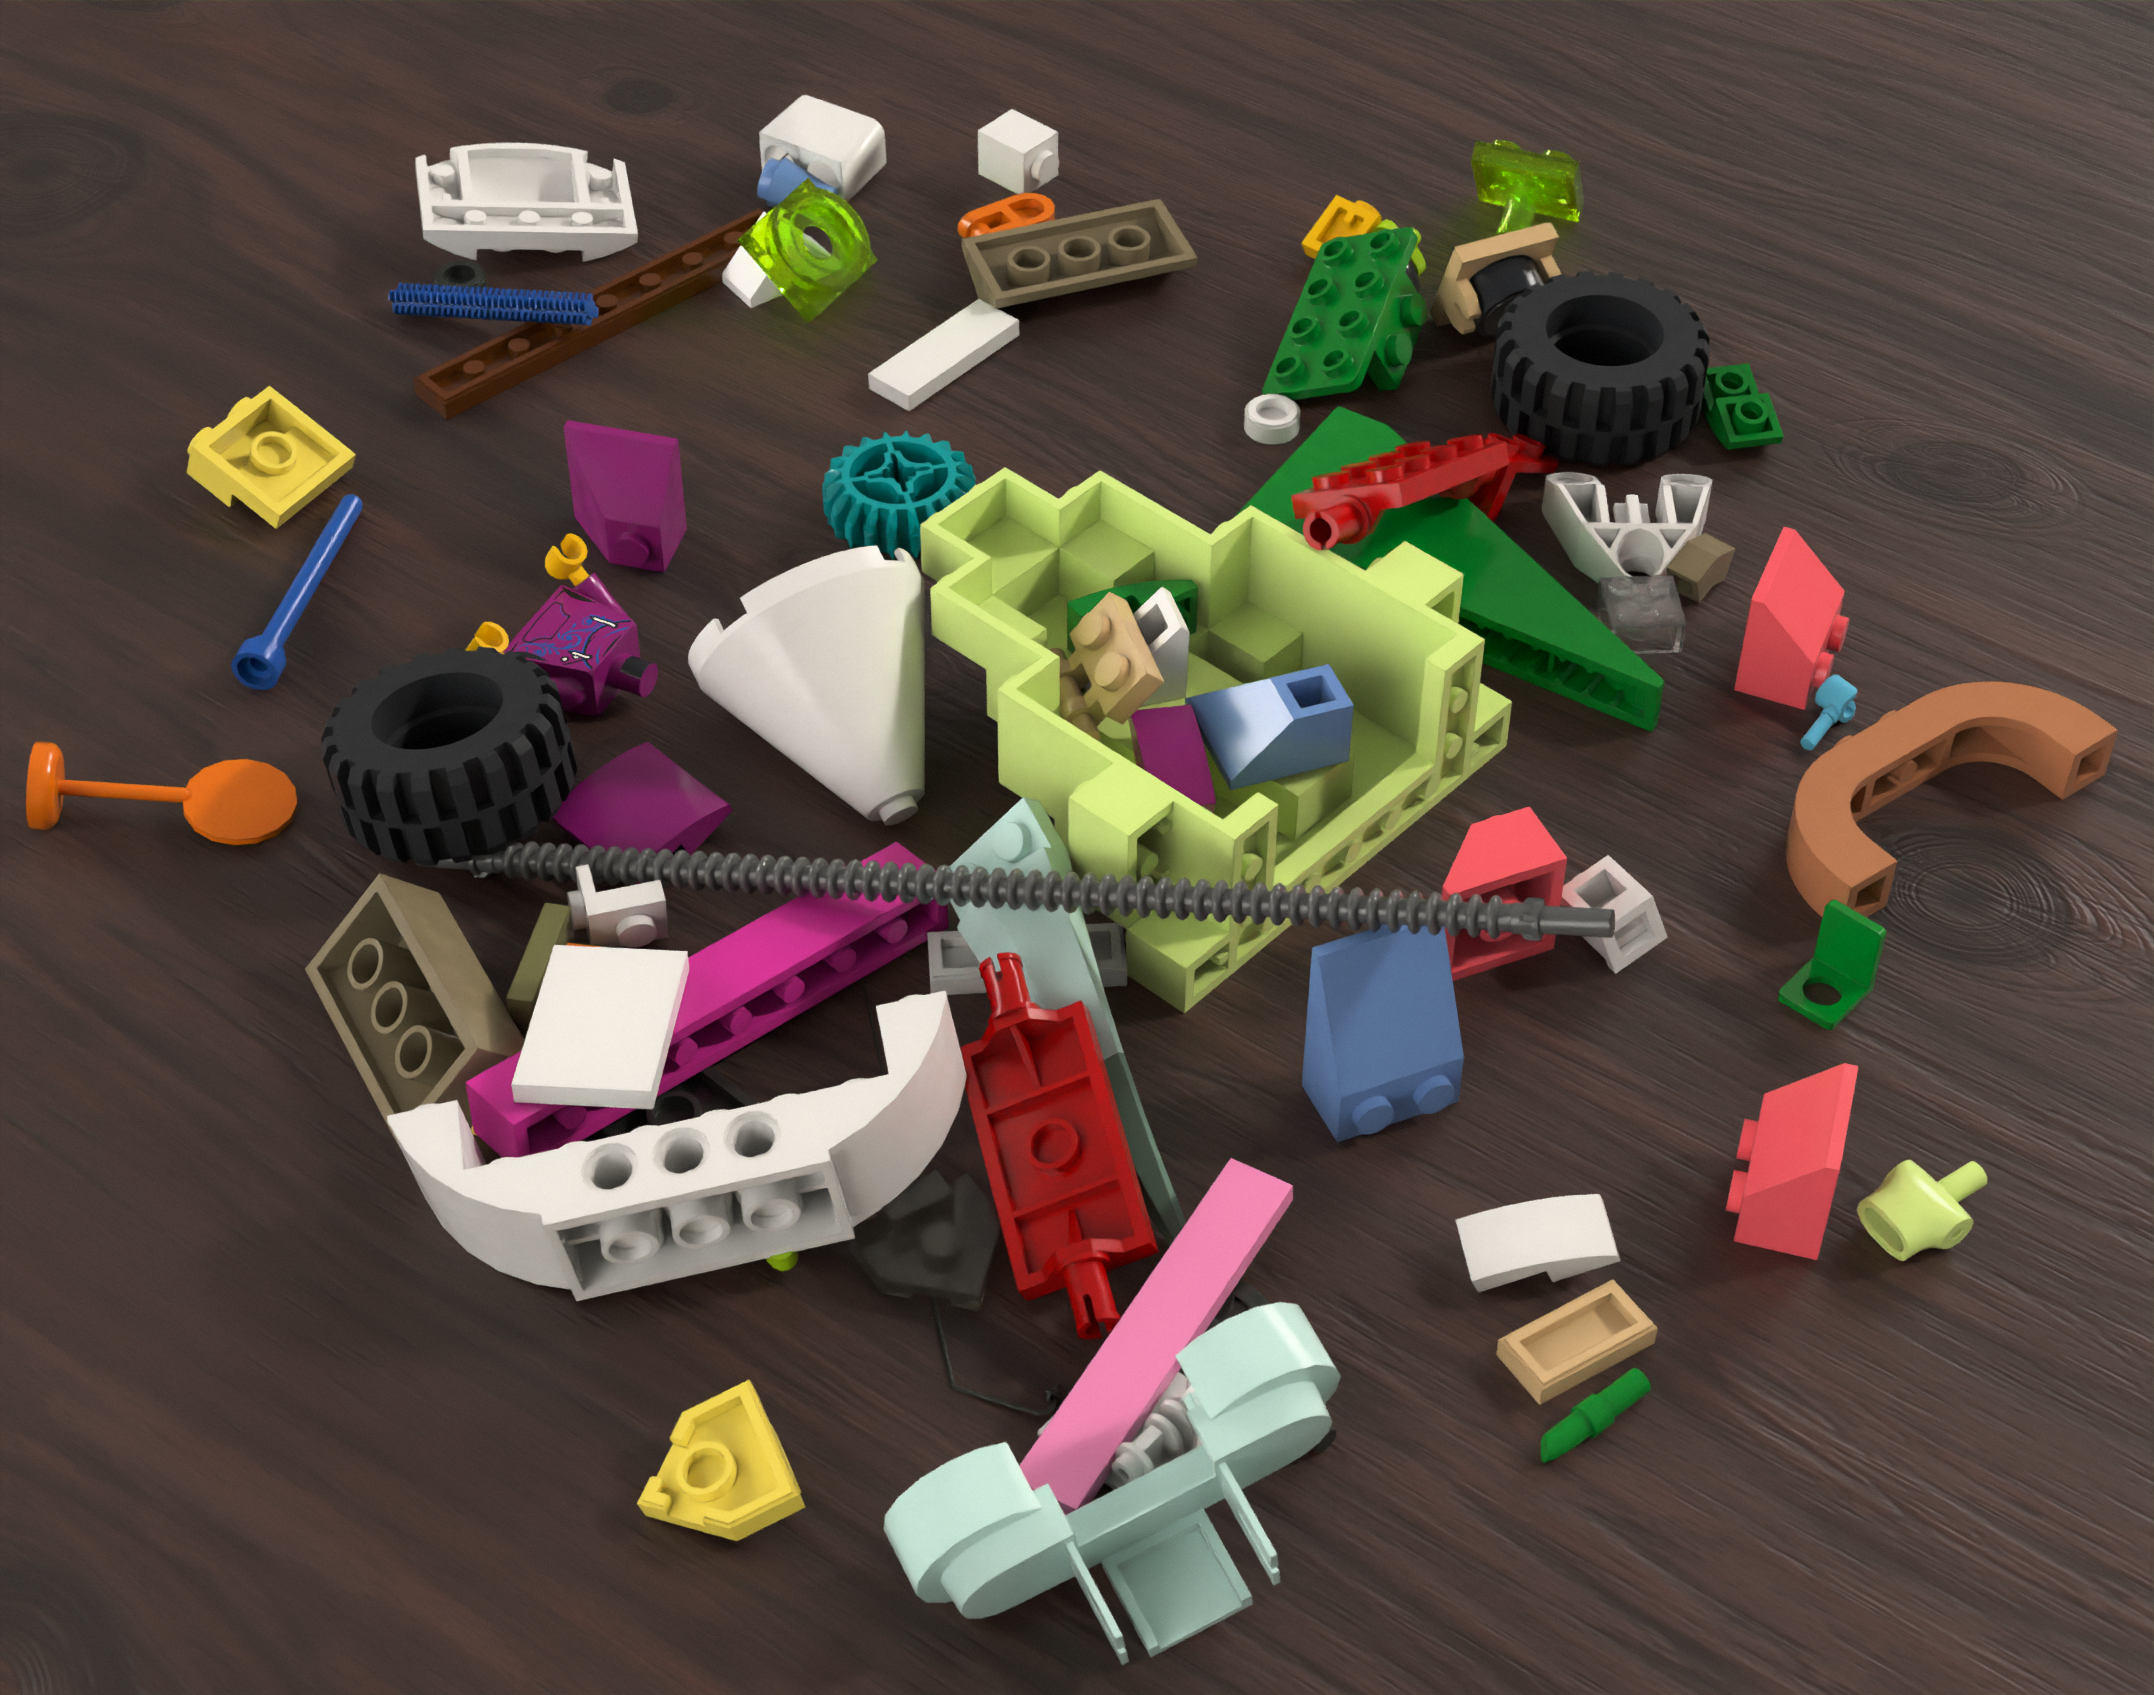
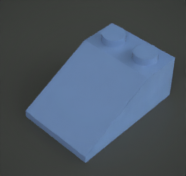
[1302,924,1464,1142]

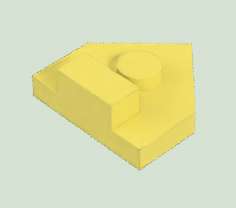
[637,1379,805,1541]

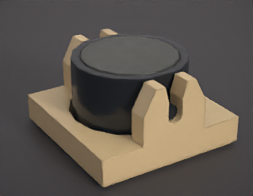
[1430,222,1561,338]

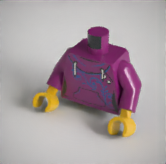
[466,533,658,717]

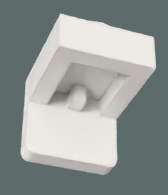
[567,864,669,948]

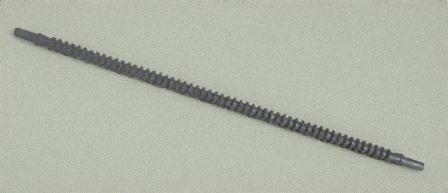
[415,840,1615,941]

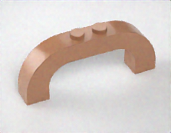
[1786,681,2118,918]

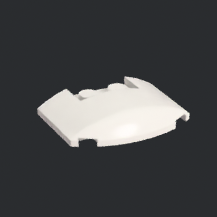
[415,143,638,262]

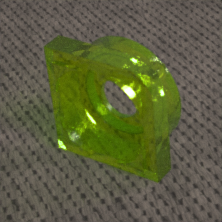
[737,178,878,323]

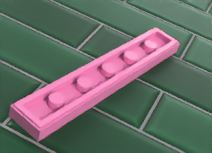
[1019,1158,1293,1515]

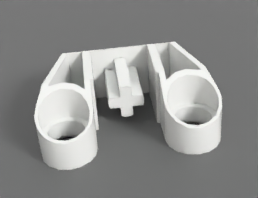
[1542,472,1712,604]

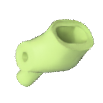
[1857,1160,1988,1261]

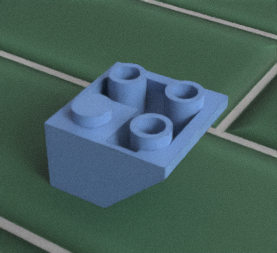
[1185,664,1354,790]

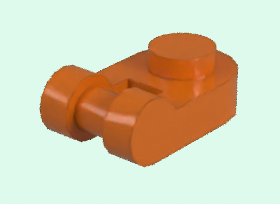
[957,193,1055,239]

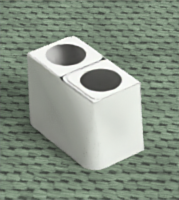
[759,95,886,205]

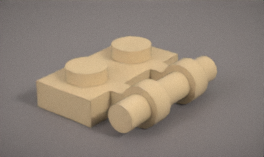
[1049,592,1164,741]

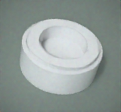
[1244,394,1300,445]

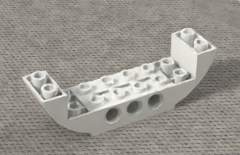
[387,991,967,1301]

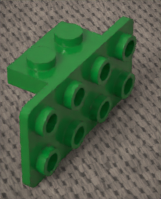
[1262,227,1428,400]

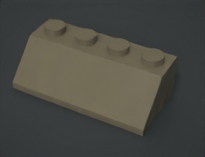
[305,873,525,1147]

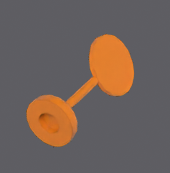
[26,741,297,845]

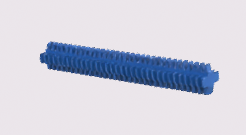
[388,283,599,326]

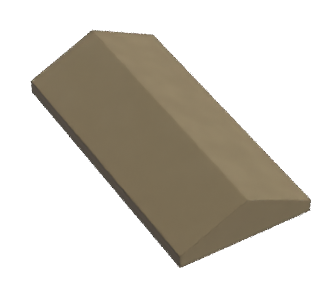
[961,199,1198,309]

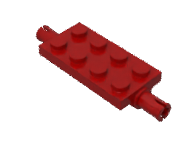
[1291,434,1510,550]
[960,952,1159,1340]

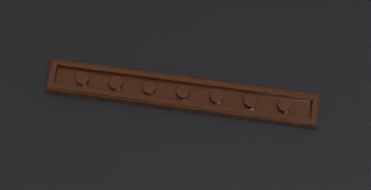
[413,208,768,420]

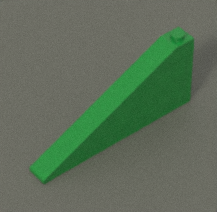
[1235,406,1665,732]

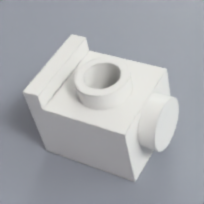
[1561,855,1668,974]

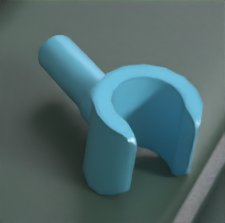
[1800,675,1857,751]

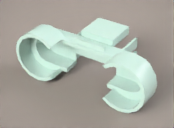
[884,1302,1341,1665]

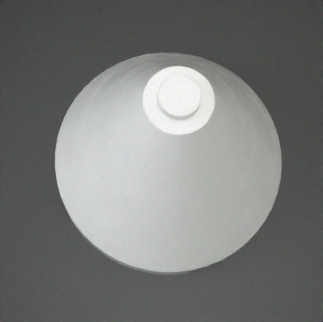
[688,546,925,825]

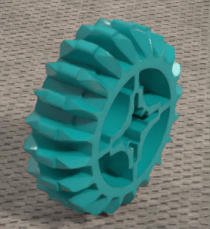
[822,430,976,560]

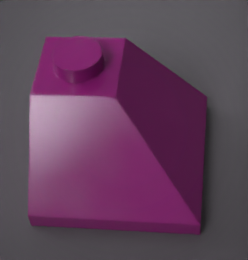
[563,420,687,572]

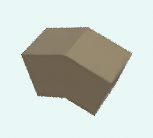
[1667,533,1736,603]

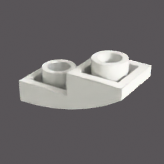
[1456,1194,1620,1292]

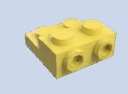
[186,385,356,529]

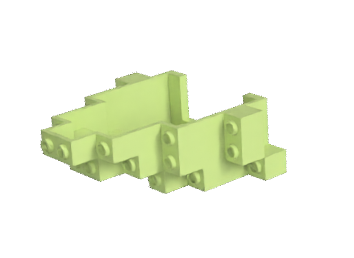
[920,467,1512,1013]

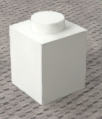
[978,109,1059,194]

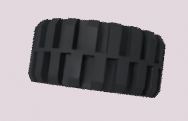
[1490,271,1711,468]
[320,647,578,866]

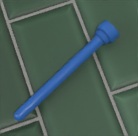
[231,494,363,690]

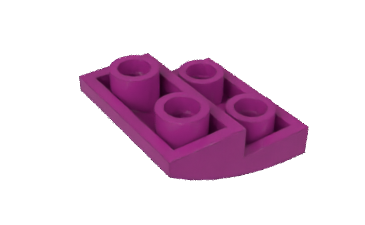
[552,741,733,884]

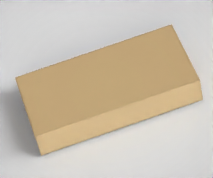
[1496,1279,1658,1405]

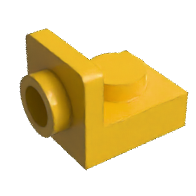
[1301,195,1382,259]

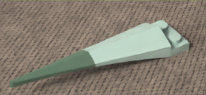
[949,797,1186,1246]

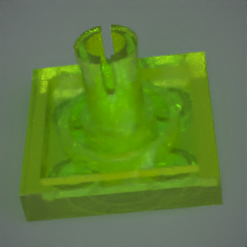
[1471,140,1584,236]

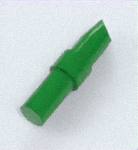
[1540,1368,1651,1463]

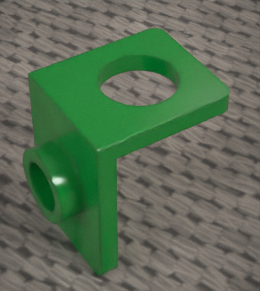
[1778,900,1886,1030]

